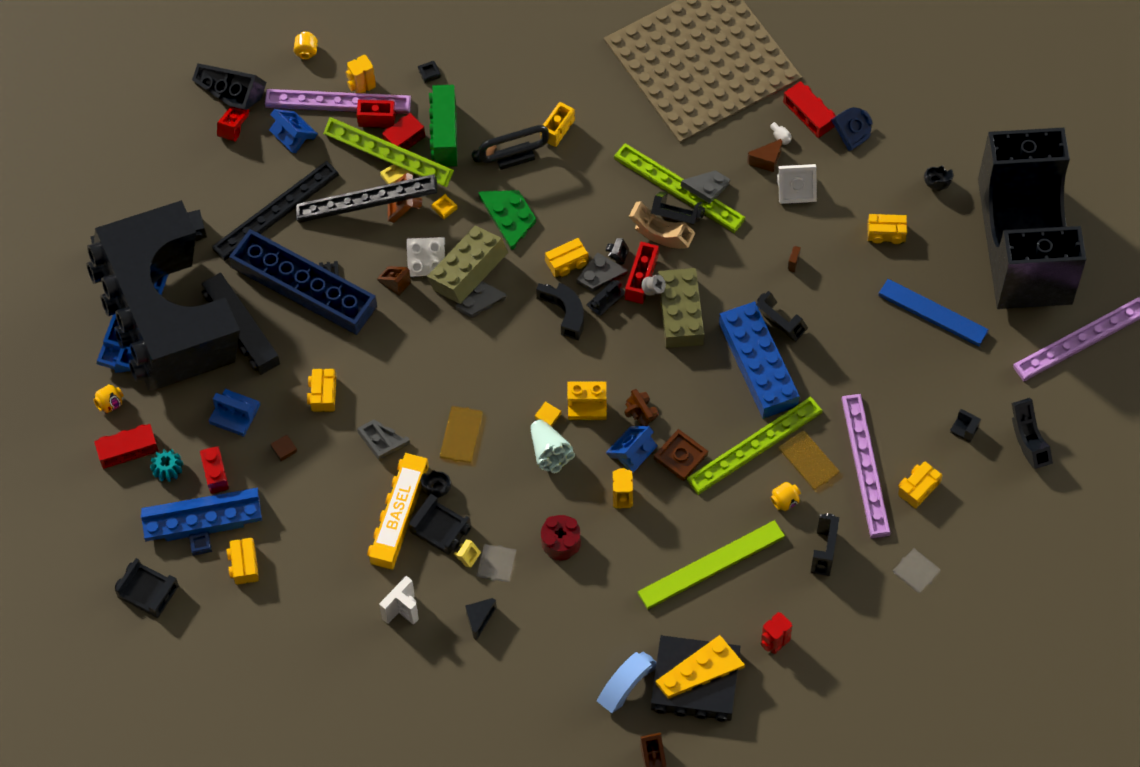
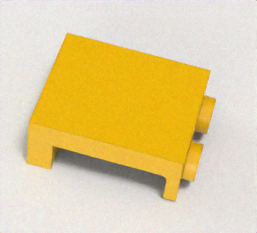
[567,382,607,420]

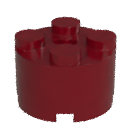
[541,515,581,561]

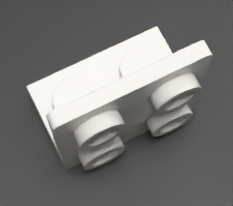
[407,237,445,277]

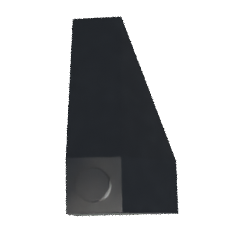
[192,63,267,110]

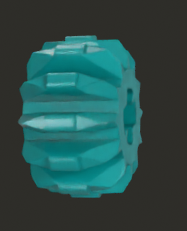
[150,449,184,482]

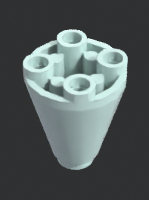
[531,420,575,473]

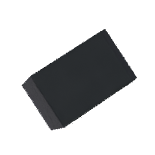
[465,598,497,640]

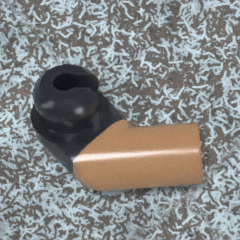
[471,145,497,163]

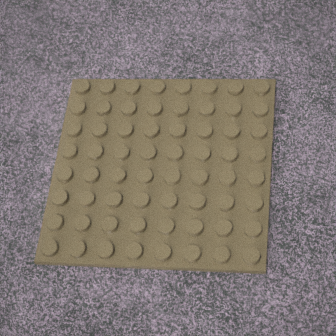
[604,0,802,143]

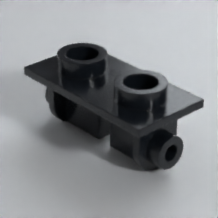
[586,280,625,317]

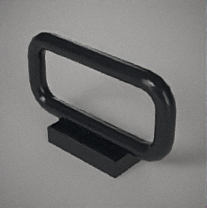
[478,125,549,170]

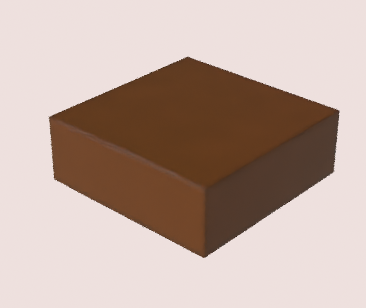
[788,246,801,272]
[270,435,297,461]

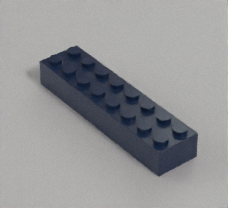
[229,229,377,335]

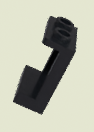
[651,191,705,224]
[756,291,808,342]
[409,494,471,555]
[810,513,840,576]
[115,558,179,618]

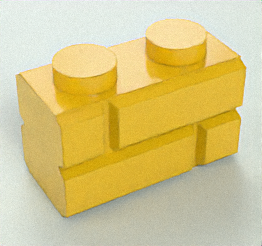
[345,55,376,93]
[540,102,575,147]
[868,214,907,244]
[545,238,589,278]
[307,369,336,412]
[898,461,943,508]
[613,468,633,508]
[226,538,259,585]

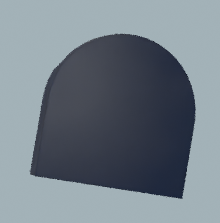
[831,107,873,151]

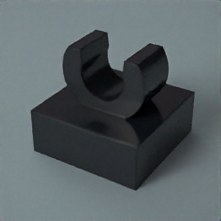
[605,238,629,264]

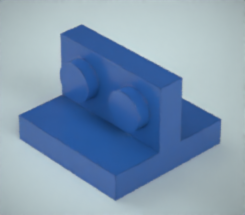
[269,109,318,153]
[209,389,261,437]
[606,426,658,473]

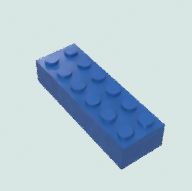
[719,301,800,419]

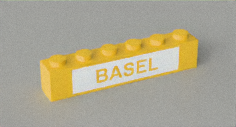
[367,453,429,570]

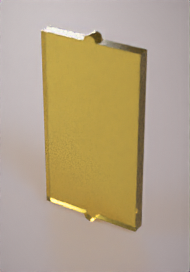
[440,406,483,463]
[778,430,839,490]

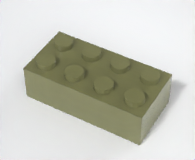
[427,225,508,304]
[658,268,704,348]

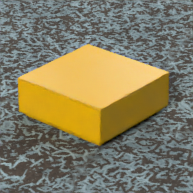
[431,194,458,219]
[535,401,561,427]

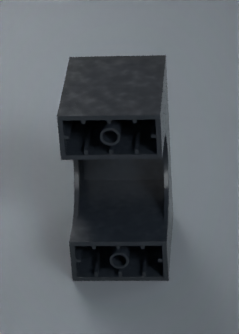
[978,127,1087,309]
[86,200,240,392]

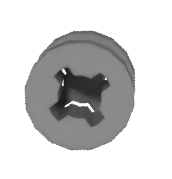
[642,275,666,296]

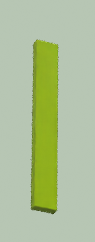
[323,117,454,187]
[614,143,745,233]
[687,397,823,495]
[638,520,785,610]

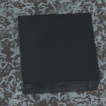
[418,61,441,84]

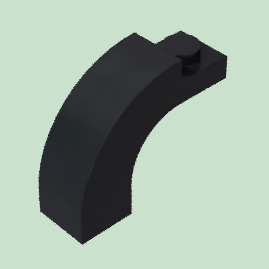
[536,283,584,341]
[1012,398,1053,469]

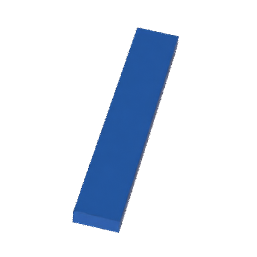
[878,279,989,347]

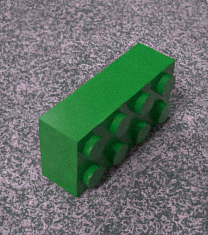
[429,85,458,167]

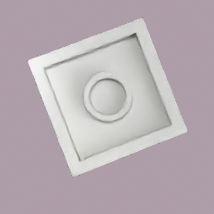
[777,164,817,204]
[379,576,419,625]

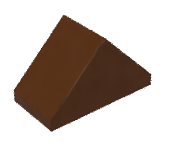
[747,139,782,172]
[377,266,411,296]
[640,733,667,767]

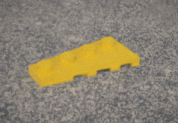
[656,635,745,699]

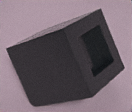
[950,409,981,442]

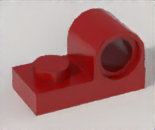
[217,107,249,142]

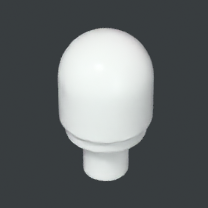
[770,122,792,145]

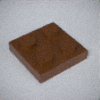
[654,429,708,481]

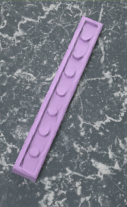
[265,89,411,114]
[1013,297,1140,382]
[841,394,890,538]

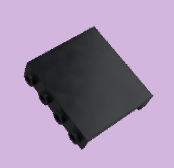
[651,635,741,722]

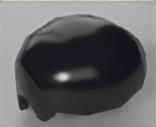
[924,165,954,191]
[420,470,451,498]

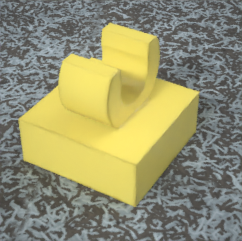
[454,539,481,568]

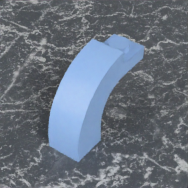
[597,651,657,713]

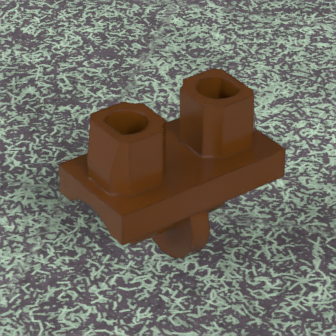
[624,389,659,426]

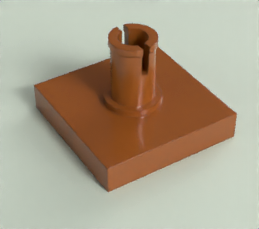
[388,173,422,223]

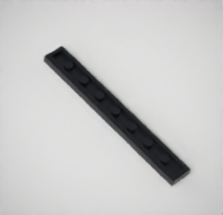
[212,161,339,261]
[296,174,437,223]

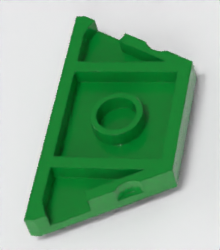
[478,190,536,250]

